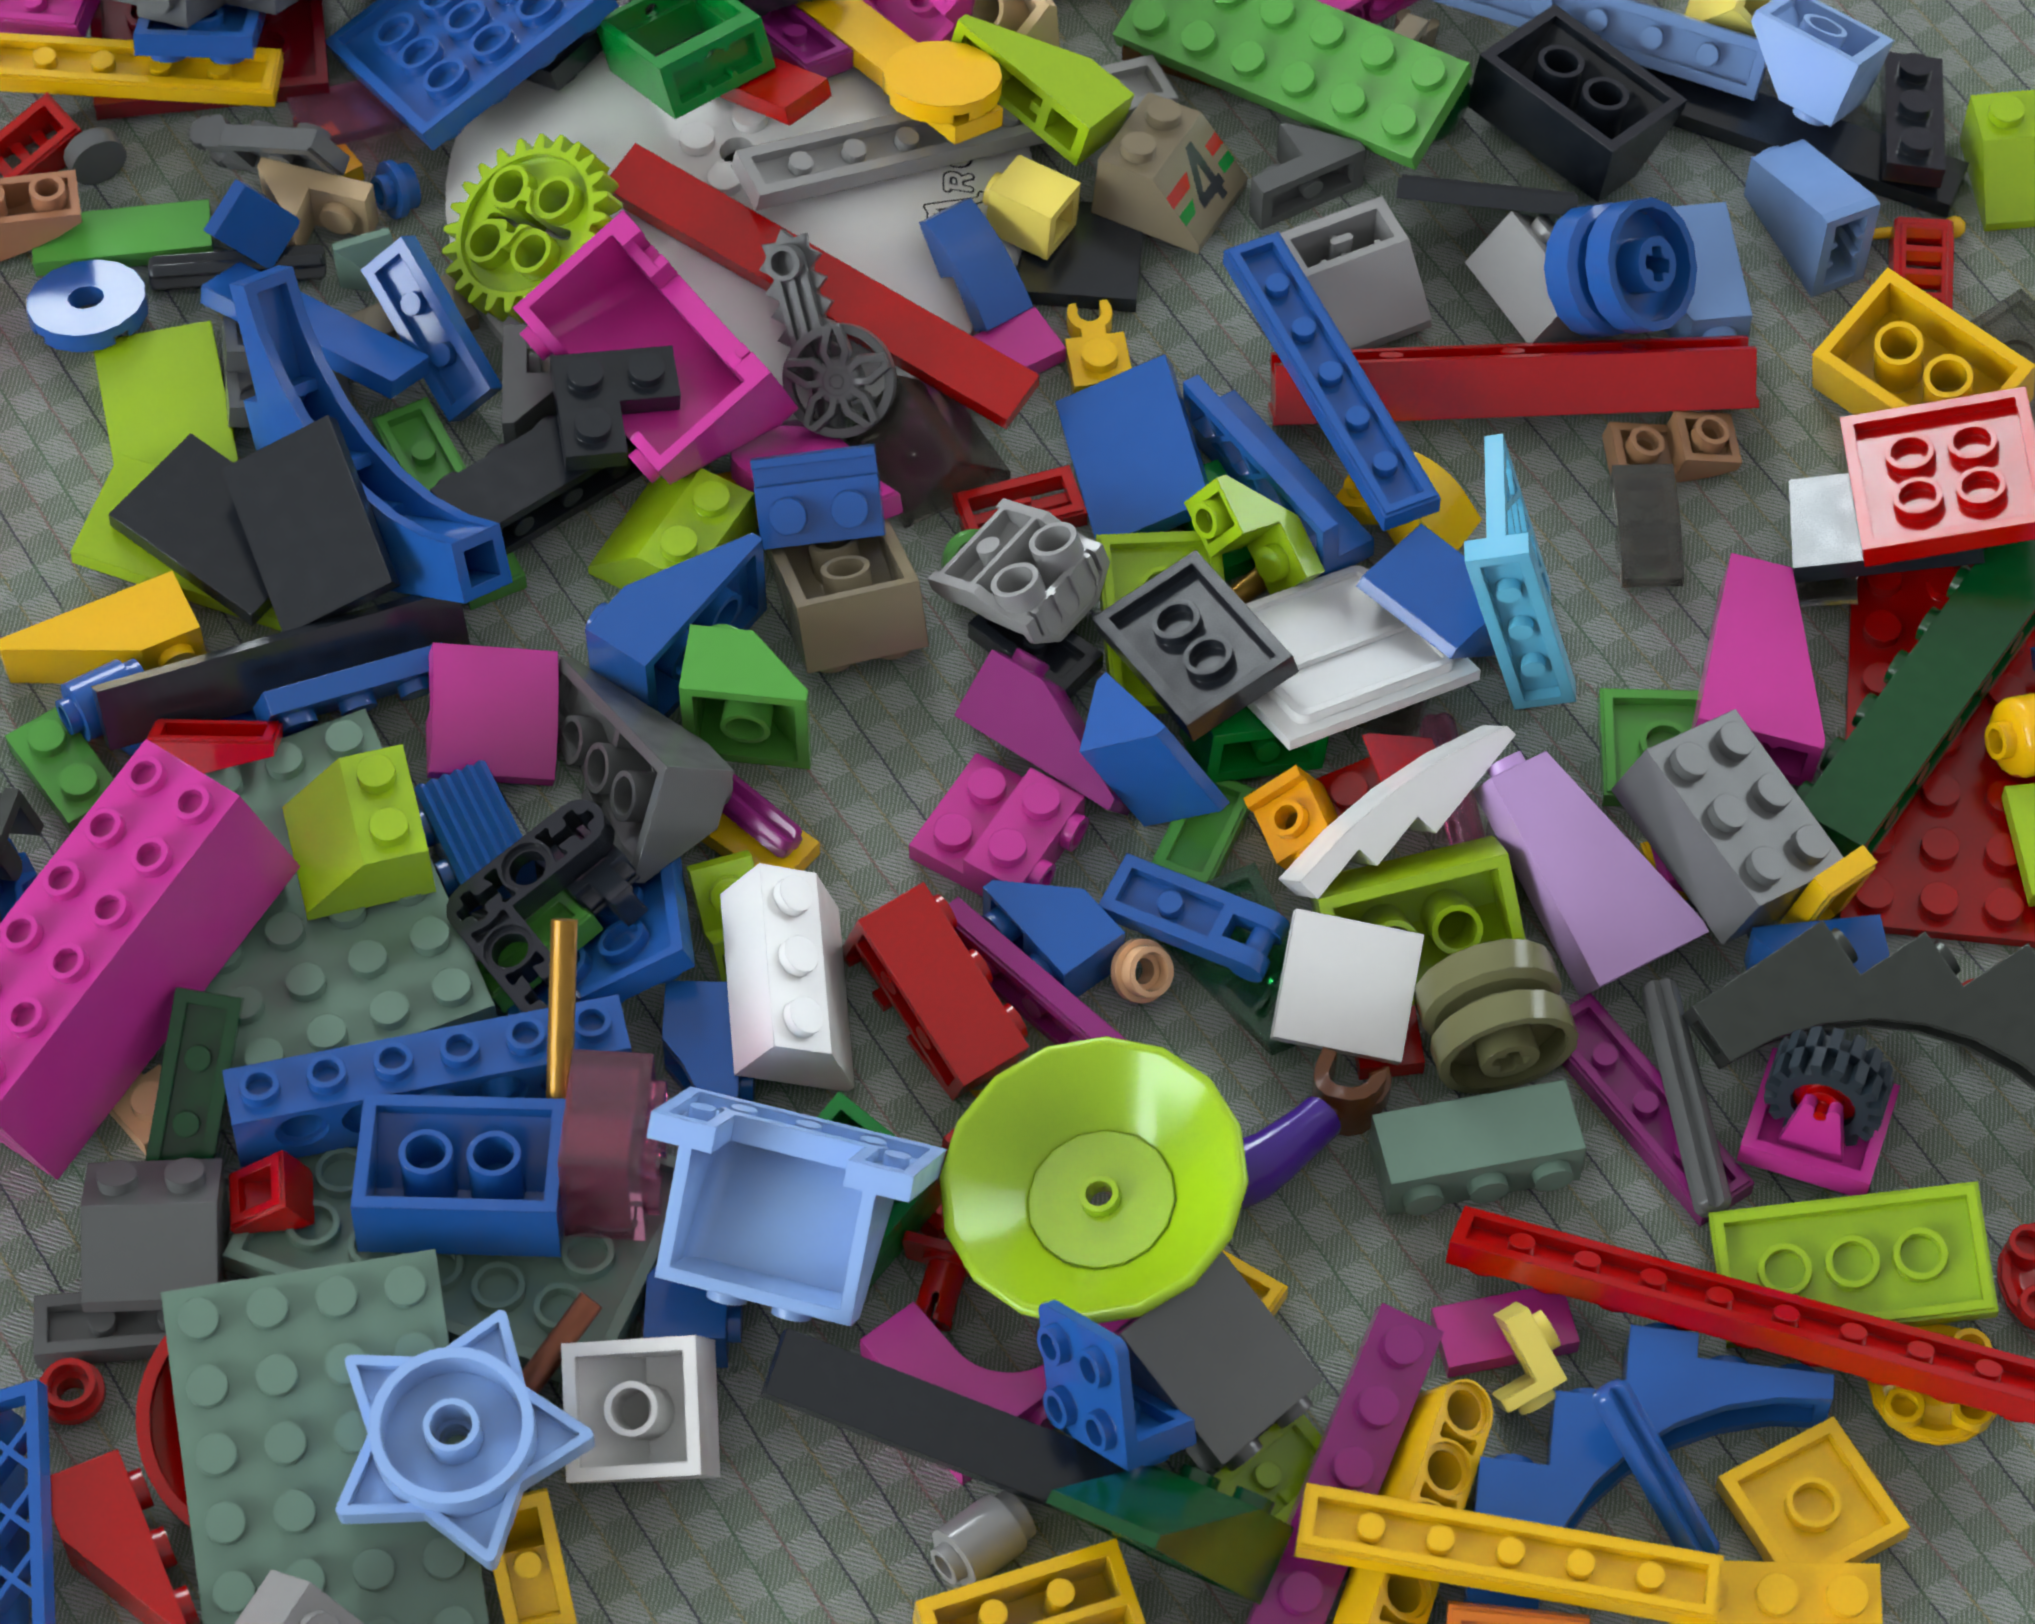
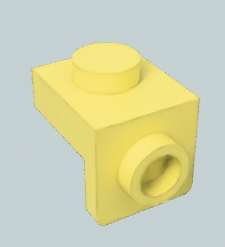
[1491,1301,1568,1415]

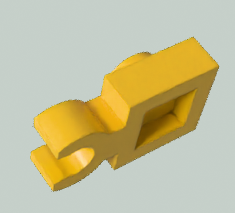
[1065,300,1132,394]

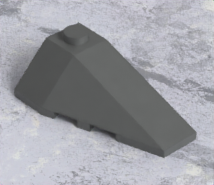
[557,656,734,883]

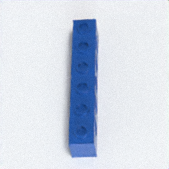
[222,994,635,1168]

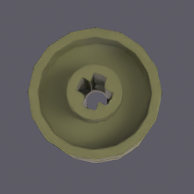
[1414,939,1579,1093]

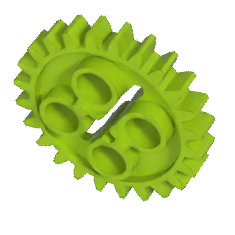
[442,133,623,324]

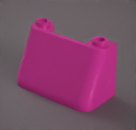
[513,210,799,485]

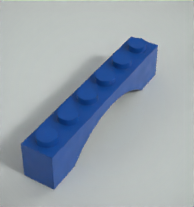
[643,981,755,1368]

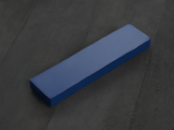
[200,261,430,399]

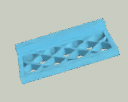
[1464,433,1576,710]

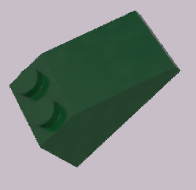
[1046,1463,1294,1605]

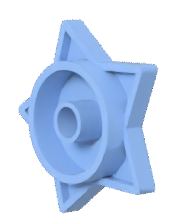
[335,1310,595,1570]

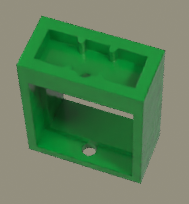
[596,0,776,119]

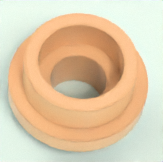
[1110,938,1174,1004]

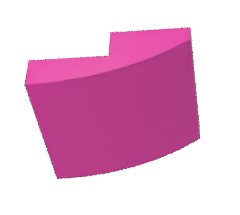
[426,642,559,786]

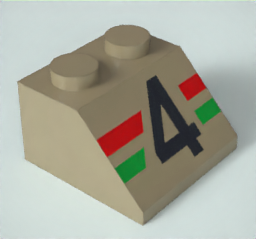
[1091,92,1248,254]

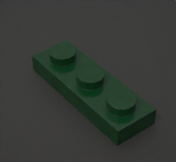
[145,987,244,1161]

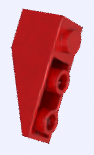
[50,1449,201,1624]

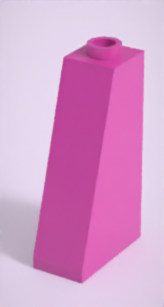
[1691,553,1825,786]

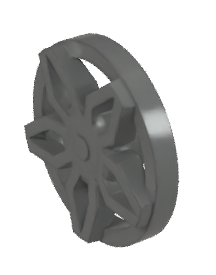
[782,322,897,438]

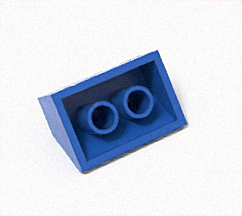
[350,1094,568,1257]

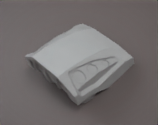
[927,498,1110,644]

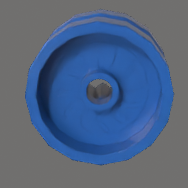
[1544,197,1697,338]

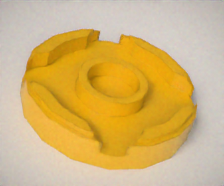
[882,40,1002,125]

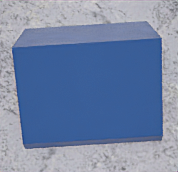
[1356,523,1496,659]
[1079,672,1230,827]

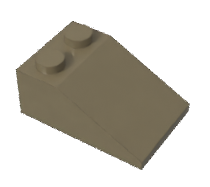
[766,519,929,674]

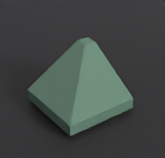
[331,227,393,292]

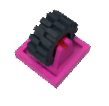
[1736,1026,1900,1196]

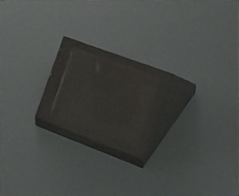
[844,375,1011,529]

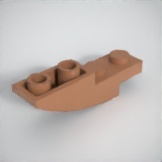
[0,170,82,262]

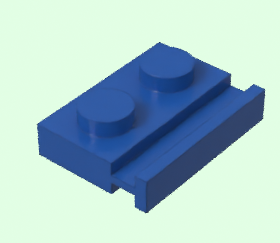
[750,444,886,550]

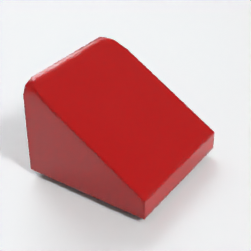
[229,1150,315,1234]

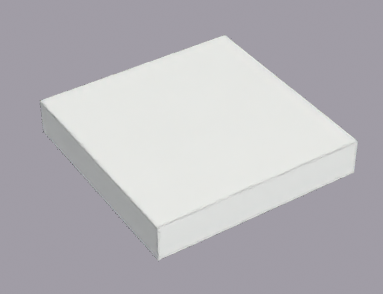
[1270,908,1424,1065]

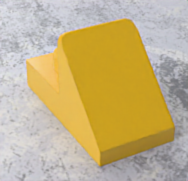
[493,1487,577,1624]

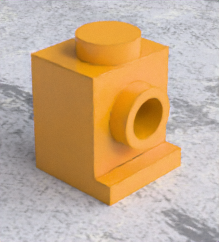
[1243,765,1338,870]

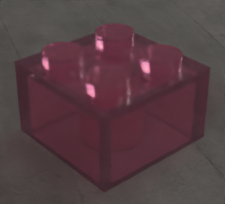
[557,1049,669,1241]

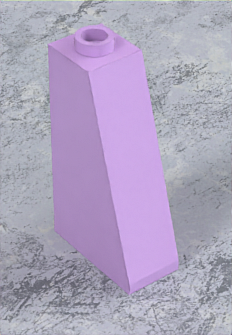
[1473,751,1709,998]

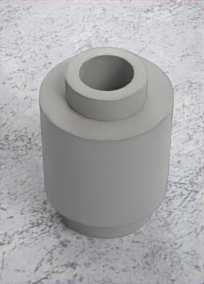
[930,1490,1036,1586]

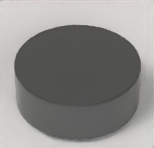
[63,127,127,185]

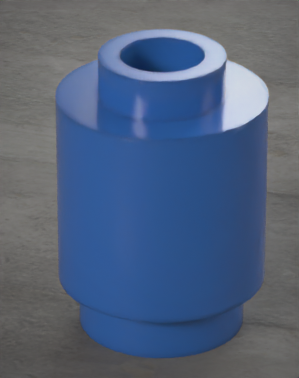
[55,658,144,742]

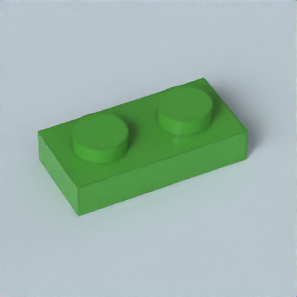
[5,707,114,834]

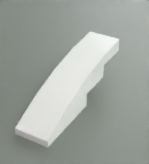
[1278,725,1516,899]

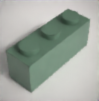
[1368,1079,1586,1215]

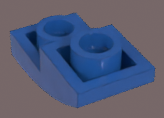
[919,198,1033,332]

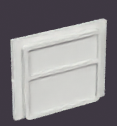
[1246,565,1481,751]

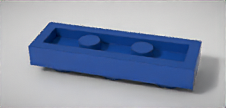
[361,235,502,422]
[253,642,442,734]

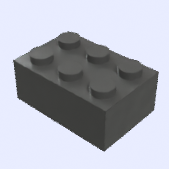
[1611,709,1844,945]

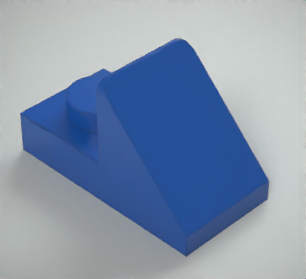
[204,179,300,268]

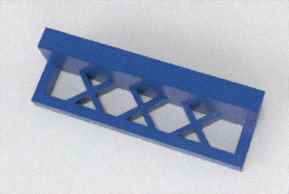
[1183,374,1374,577]
[0,1379,55,1624]

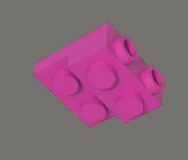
[909,753,1089,897]

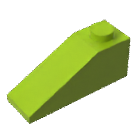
[951,14,1135,166]

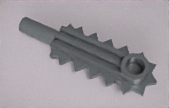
[759,229,846,427]

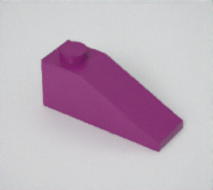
[954,648,1130,816]

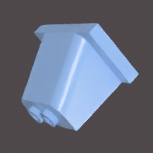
[646,1086,947,1326]

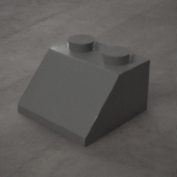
[80,1158,230,1313]

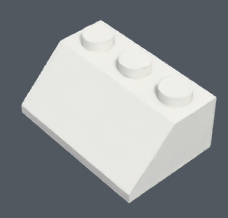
[720,863,855,1092]

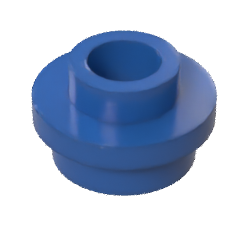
[370,160,421,220]

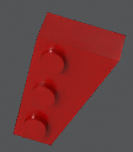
[842,882,1030,1101]

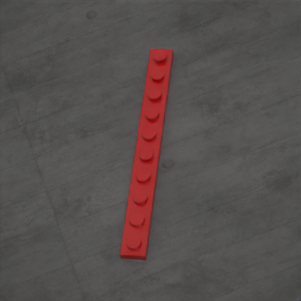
[1445,1205,2035,1424]

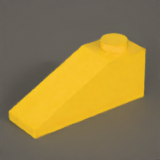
[0,571,207,684]

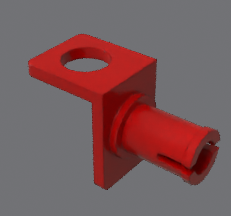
[902,1231,970,1332]

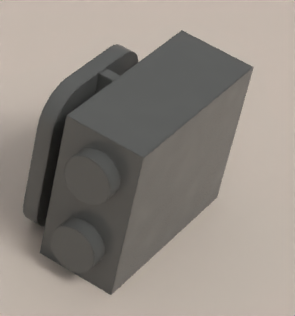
[1113,1251,1324,1472]

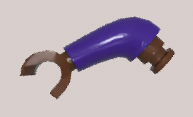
[1241,1047,1392,1209]

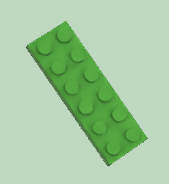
[1112,0,1473,170]

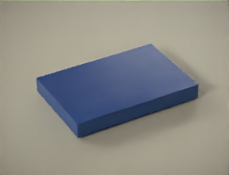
[1055,354,1209,538]

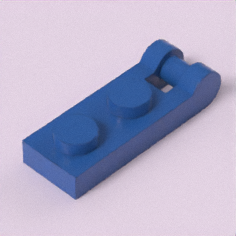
[1099,853,1291,983]

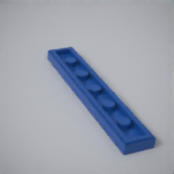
[1223,231,1441,531]

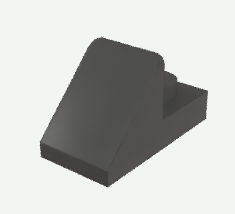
[1249,123,1366,230]
[502,324,557,444]

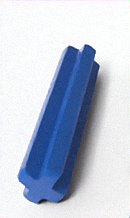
[1592,1379,1720,1554]

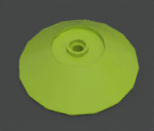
[939,1036,1249,1324]

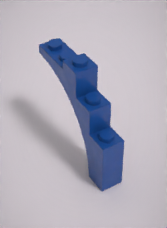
[229,265,513,604]
[1464,1322,1835,1609]

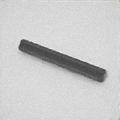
[1641,978,1732,1218]

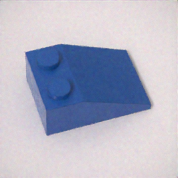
[585,532,767,718]

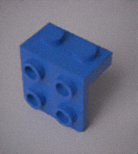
[1037,1300,1197,1471]

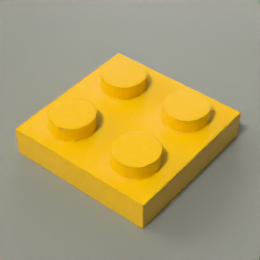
[1715,1416,1910,1563]

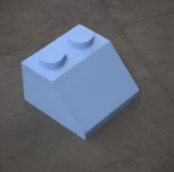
[1751,0,1894,127]

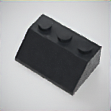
[1468,4,1687,203]

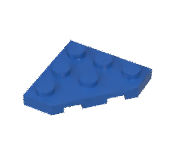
[508,856,695,1015]

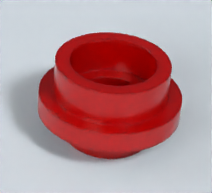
[39,1358,106,1425]

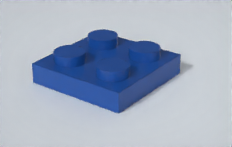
[133,4,266,64]

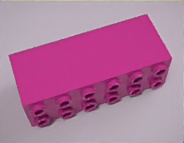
[0,739,301,1180]

